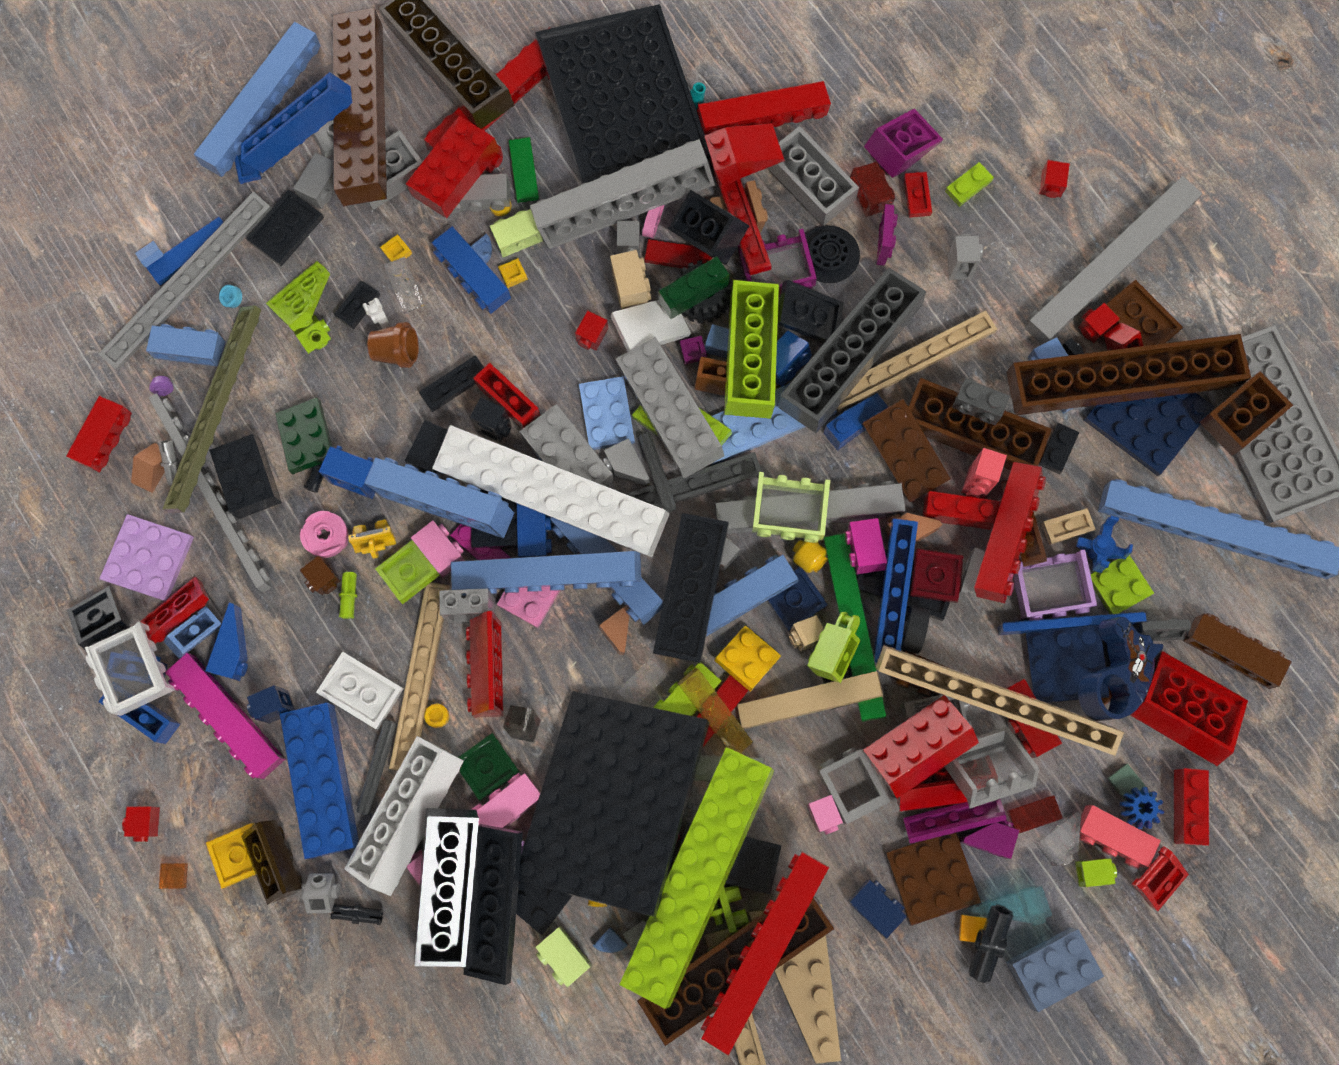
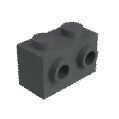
[952,378,1010,425]

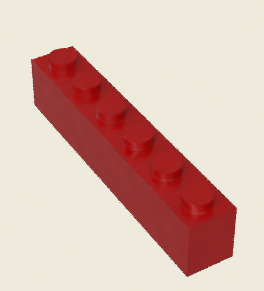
[697,81,831,135]
[974,462,1046,603]

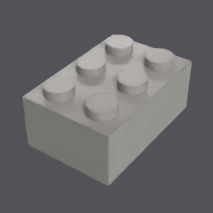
[368,130,423,210]

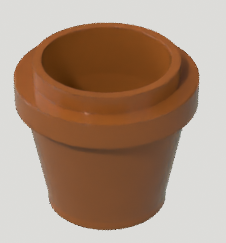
[367,322,419,368]

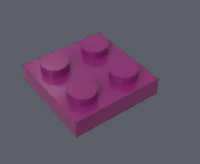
[876,204,898,266]

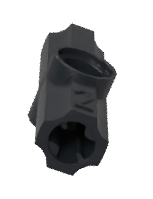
[968,904,1013,983]

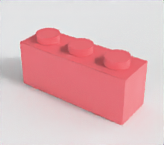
[961,448,1007,499]
[1074,805,1161,869]

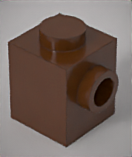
[300,555,341,595]

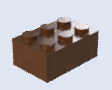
[1199,371,1293,456]

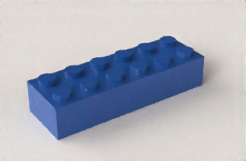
[280,703,359,859]

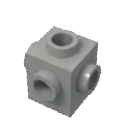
[301,873,340,913]

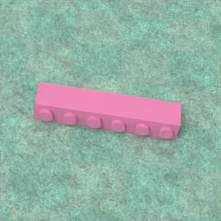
[407,773,541,884]

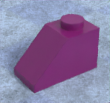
[959,821,1020,859]

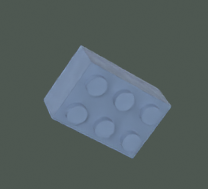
[1006,927,1104,1012]

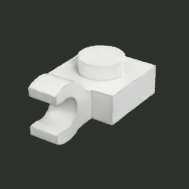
[363,298,391,329]

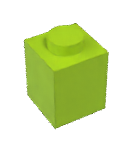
[1075,858,1117,887]

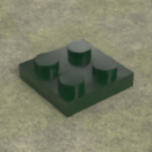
[458,733,521,801]

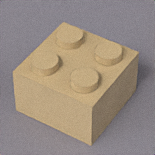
[610,250,651,310]

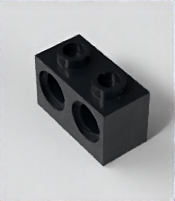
[470,398,512,442]

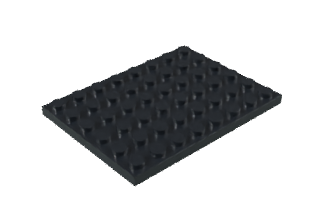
[535,4,711,184]
[519,691,709,918]

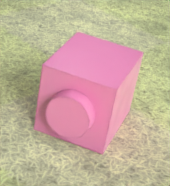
[807,795,843,835]

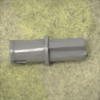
[157,440,180,486]

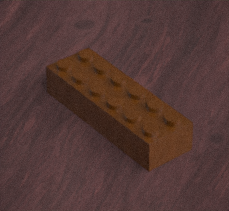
[908,378,1052,470]

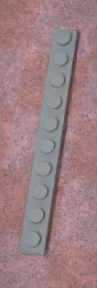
[99,192,272,370]
[149,393,272,593]

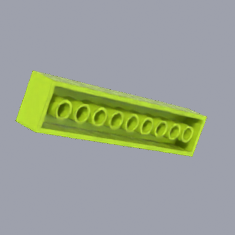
[619,747,774,1009]

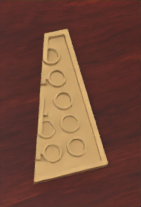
[748,904,841,1064]

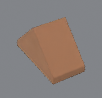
[131,443,165,493]
[599,605,629,655]

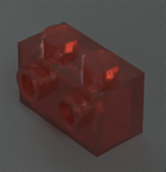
[850,161,895,217]

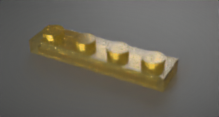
[677,668,753,753]

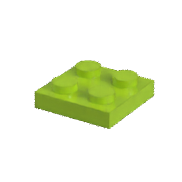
[375,540,440,604]
[1090,555,1154,614]

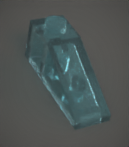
[966,885,1053,926]

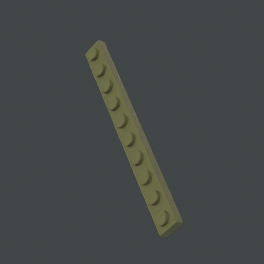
[163,305,261,513]

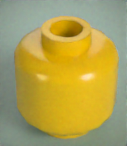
[792,540,828,573]

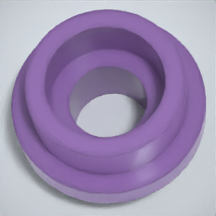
[149,376,174,396]

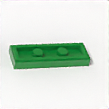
[509,137,539,203]

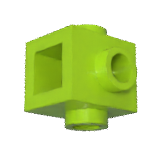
[294,315,331,354]

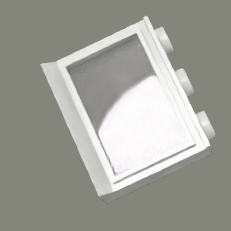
[85,621,175,716]

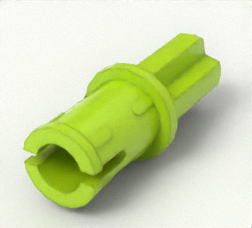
[338,571,358,619]

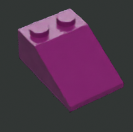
[864,108,943,178]

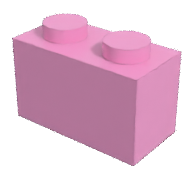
[411,521,465,577]

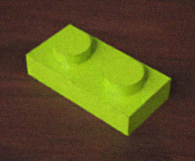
[945,162,994,207]

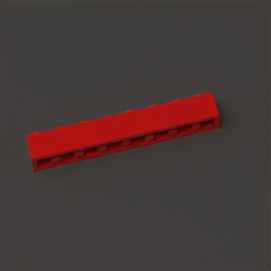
[424,27,550,152]
[701,851,829,1056]

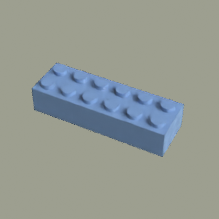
[364,457,514,538]

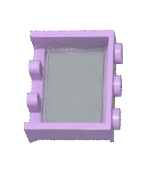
[1013,550,1097,621]

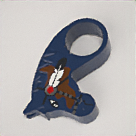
[1078,617,1163,721]

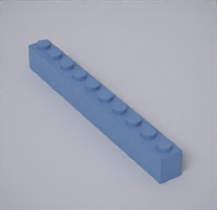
[1098,479,1339,579]

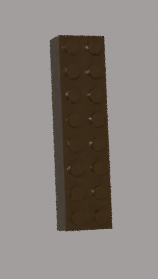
[379,0,515,129]

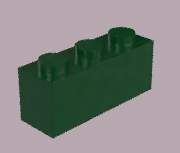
[658,256,729,319]

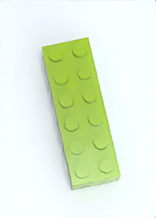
[724,280,779,419]

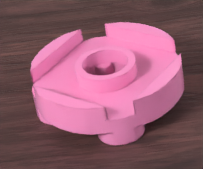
[300,511,349,558]

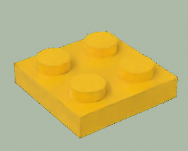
[714,625,781,692]

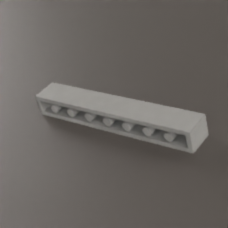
[715,481,905,534]

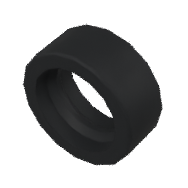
[901,606,930,654]

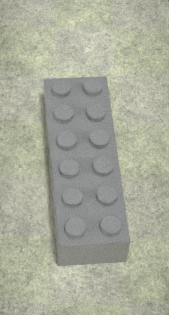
[616,337,725,479]

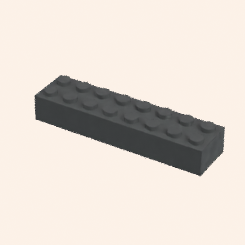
[779,268,926,433]

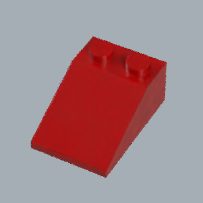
[704,123,785,186]

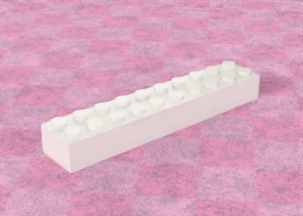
[432,425,670,557]

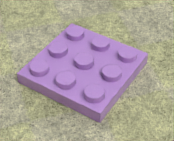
[99,514,194,601]

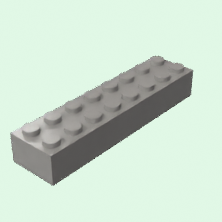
[530,139,715,249]

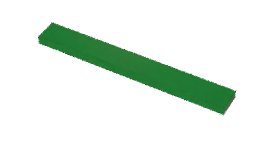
[824,533,886,722]

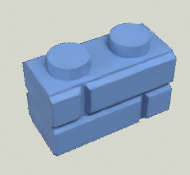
[164,606,221,659]

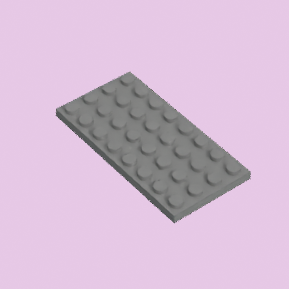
[1205,325,1339,523]

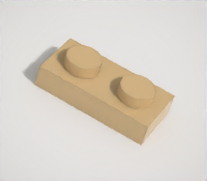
[1041,508,1096,545]

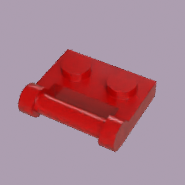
[1132,846,1189,912]

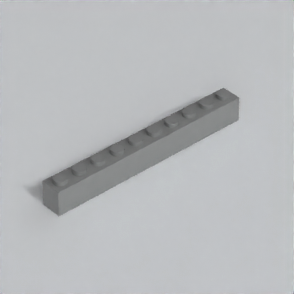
[1025,176,1203,345]

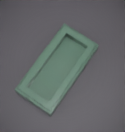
[1107,763,1157,813]

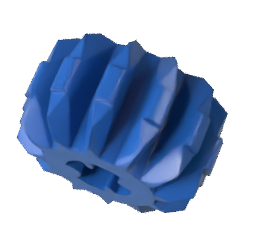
[1119,787,1165,829]

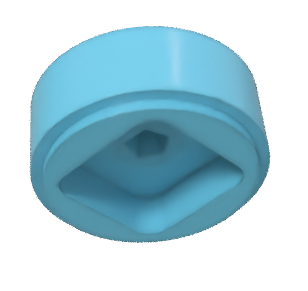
[219,285,242,308]

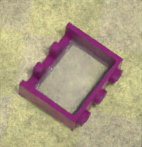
[738,228,817,297]

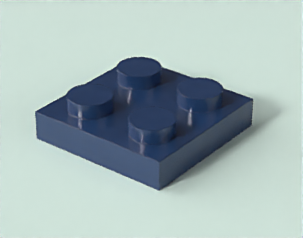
[767,567,828,632]

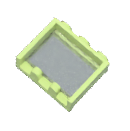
[752,472,830,543]

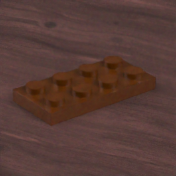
[863,398,951,502]

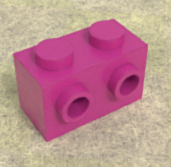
[845,518,887,574]

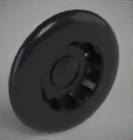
[798,226,860,283]

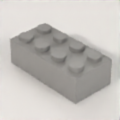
[768,126,859,226]
[520,404,614,487]

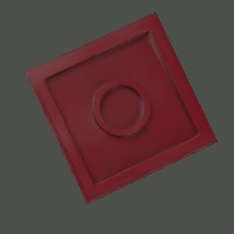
[910,549,964,603]

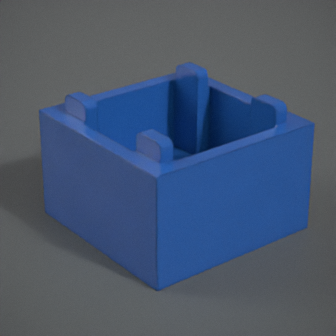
[319,445,376,499]

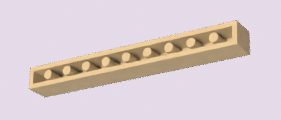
[876,645,1124,756]

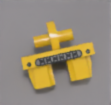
[348,519,396,559]

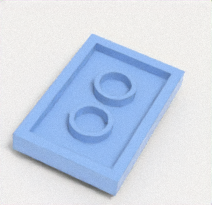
[579,376,635,450]

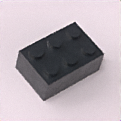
[668,190,750,265]
[209,434,282,519]

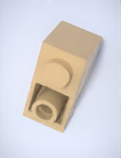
[788,616,824,653]

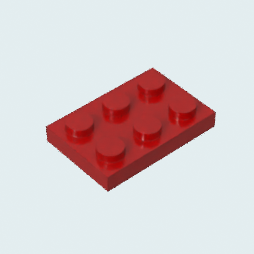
[140,576,209,644]

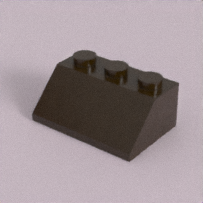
[241,820,302,905]

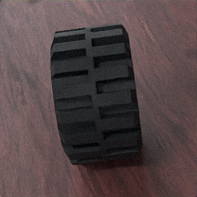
[676,260,731,323]

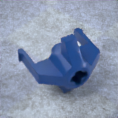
[1076,515,1133,573]

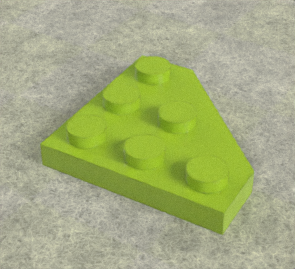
[266,261,330,332]

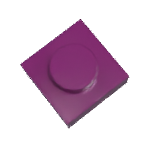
[680,336,707,364]

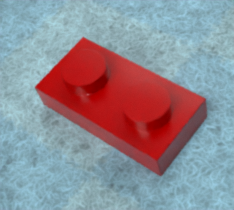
[904,172,932,218]

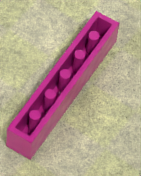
[165,653,285,779]

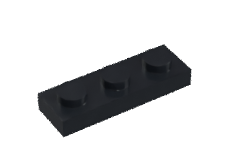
[419,355,484,412]

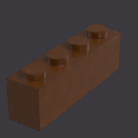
[1183,613,1292,689]

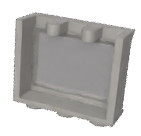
[944,727,1040,808]

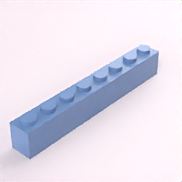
[194,22,321,177]
[451,551,641,595]

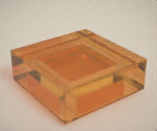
[159,863,188,889]

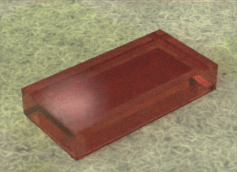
[1007,795,1063,834]

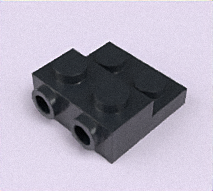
[67,586,130,650]

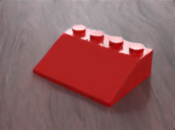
[466,611,504,718]
[1130,651,1248,766]

